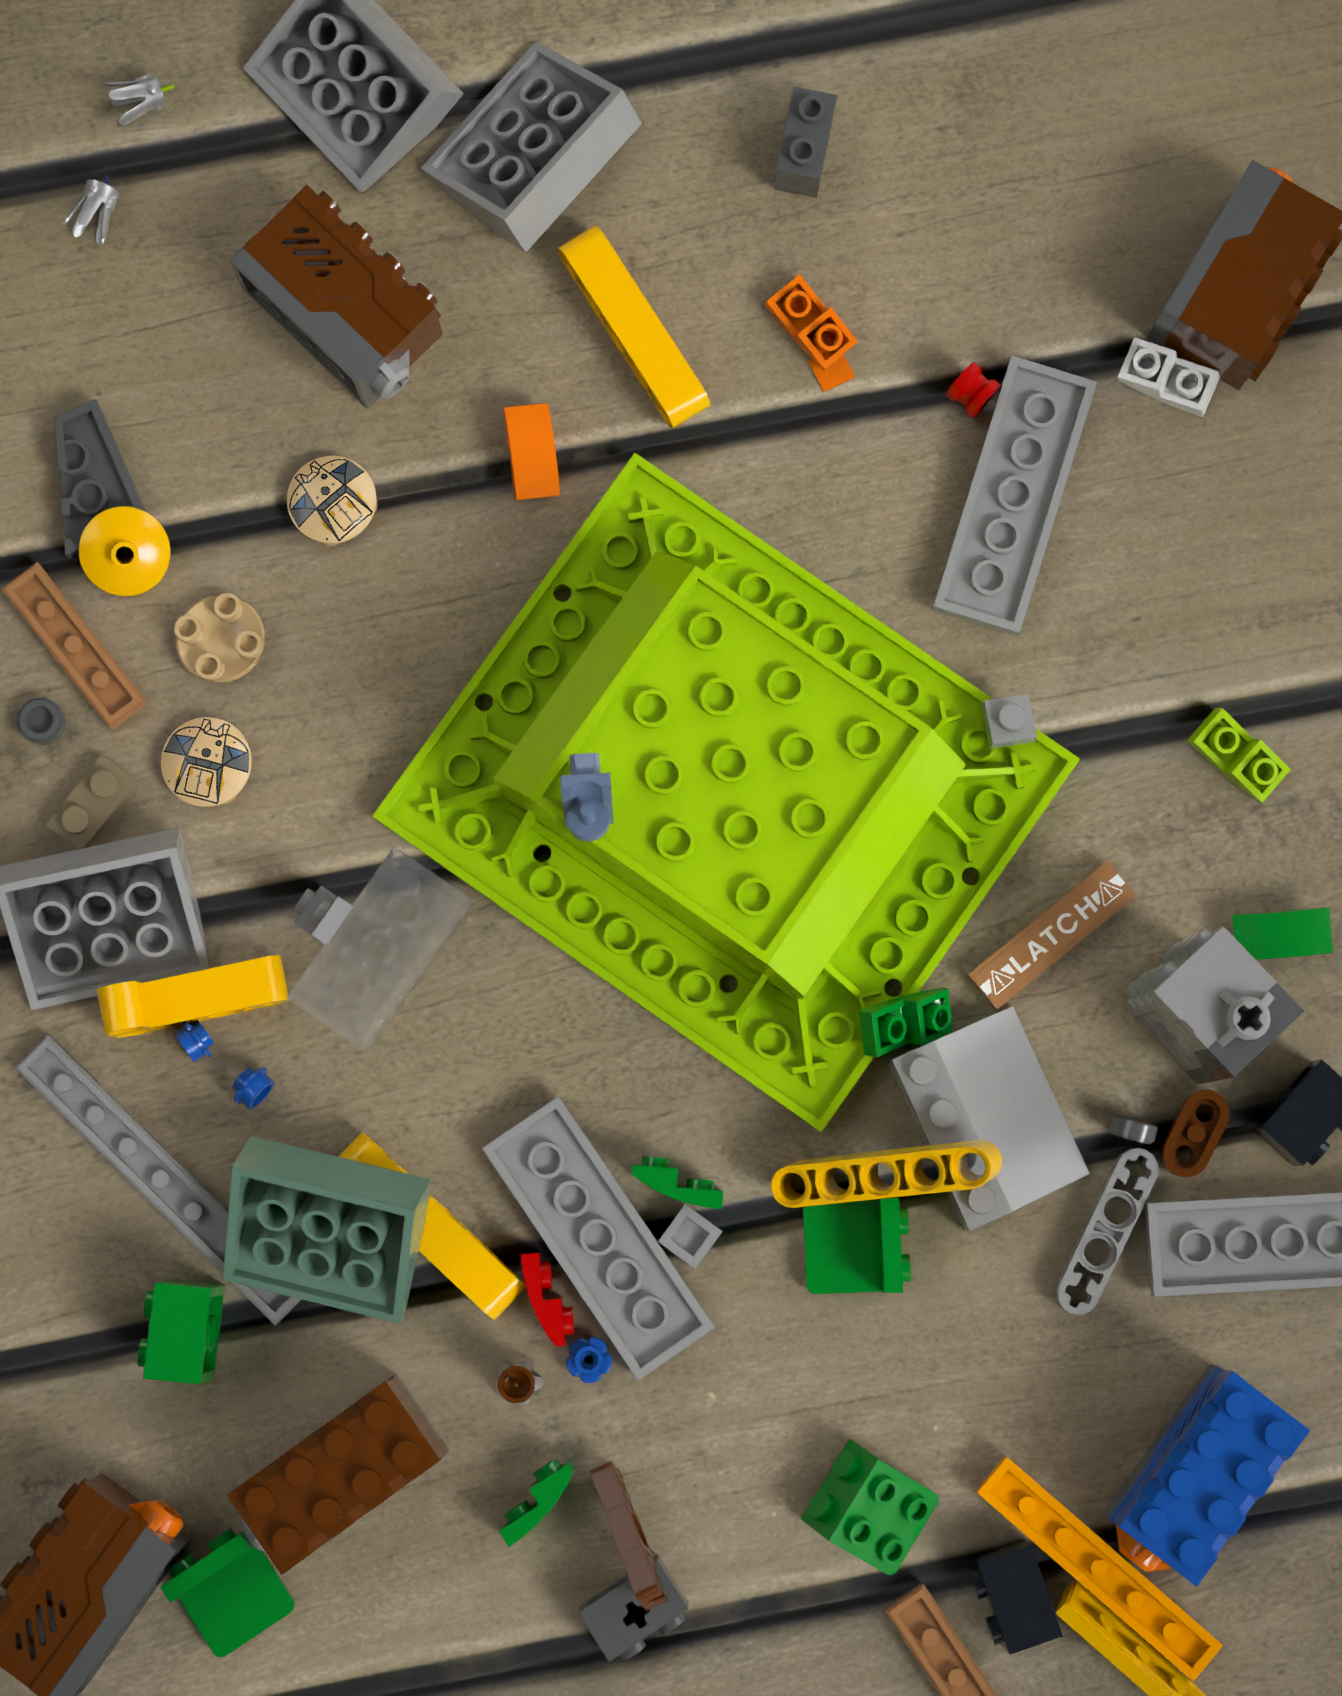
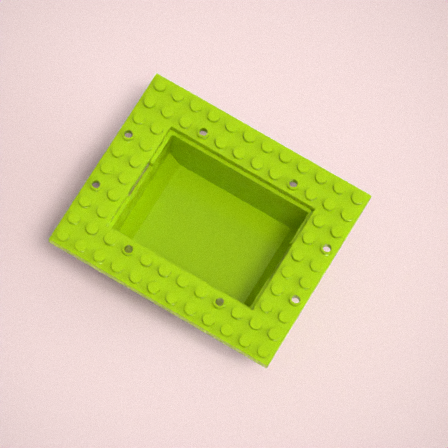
[372,453,1080,1133]

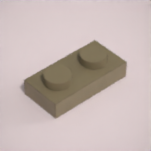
[45,754,141,850]

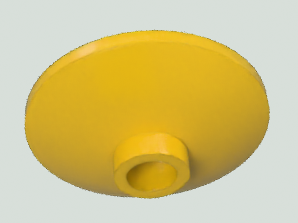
[79,506,170,596]

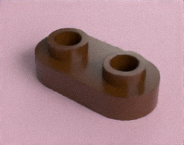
[1160,1090,1230,1178]

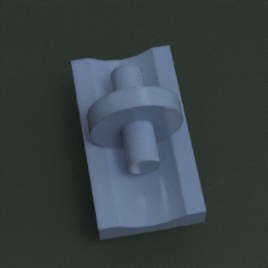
[560,753,614,842]

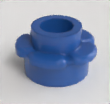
[173,1021,214,1062]
[232,1067,275,1110]
[566,1337,612,1383]

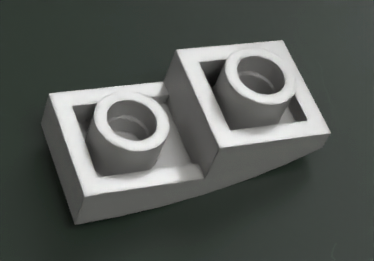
[292,886,353,945]

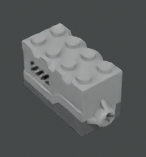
[1122,926,1304,1084]

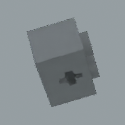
[774,86,837,198]
[578,1554,689,1662]

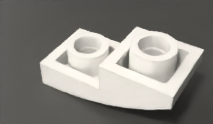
[1118,337,1220,417]

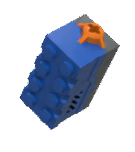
[1101,1364,1310,1587]

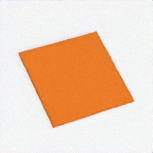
[808,354,855,392]

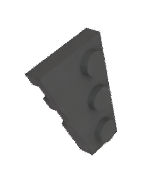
[54,399,147,559]

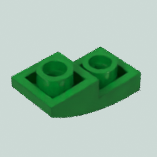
[1232,907,1333,960]
[858,987,953,1057]
[631,1156,723,1209]
[499,1458,575,1547]

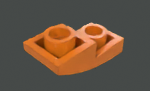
[763,274,858,371]
[503,402,560,500]

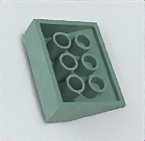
[223,1136,431,1324]

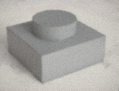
[981,694,1037,749]
[658,1204,723,1269]

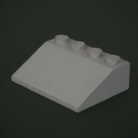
[243,0,464,192]
[420,41,642,252]
[0,828,211,1010]
[888,1006,1090,1231]

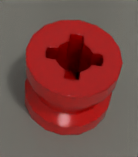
[945,362,1001,419]

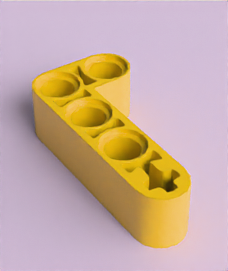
[96,955,290,1038]

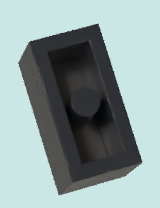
[1252,1059,1342,1166]
[969,1539,1063,1655]

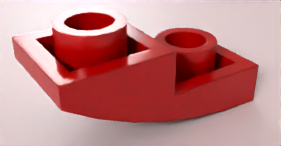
[521,1252,574,1347]

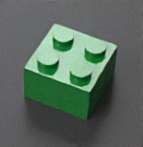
[137,1280,226,1385]

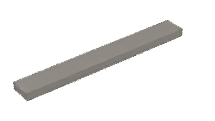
[15,1034,302,1326]

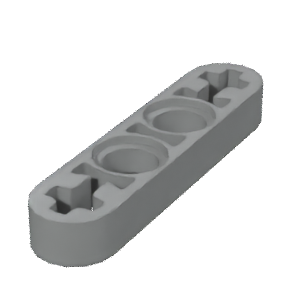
[1054,1148,1159,1315]

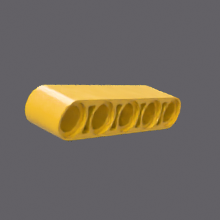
[557,225,711,429]
[338,1131,526,1320]
[771,1140,1002,1208]

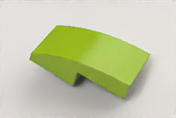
[1187,708,1291,803]

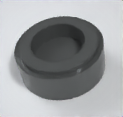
[17,698,66,745]
[1109,1114,1158,1144]

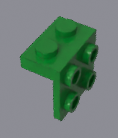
[803,1198,911,1294]
[801,1439,939,1575]
[160,1528,295,1658]

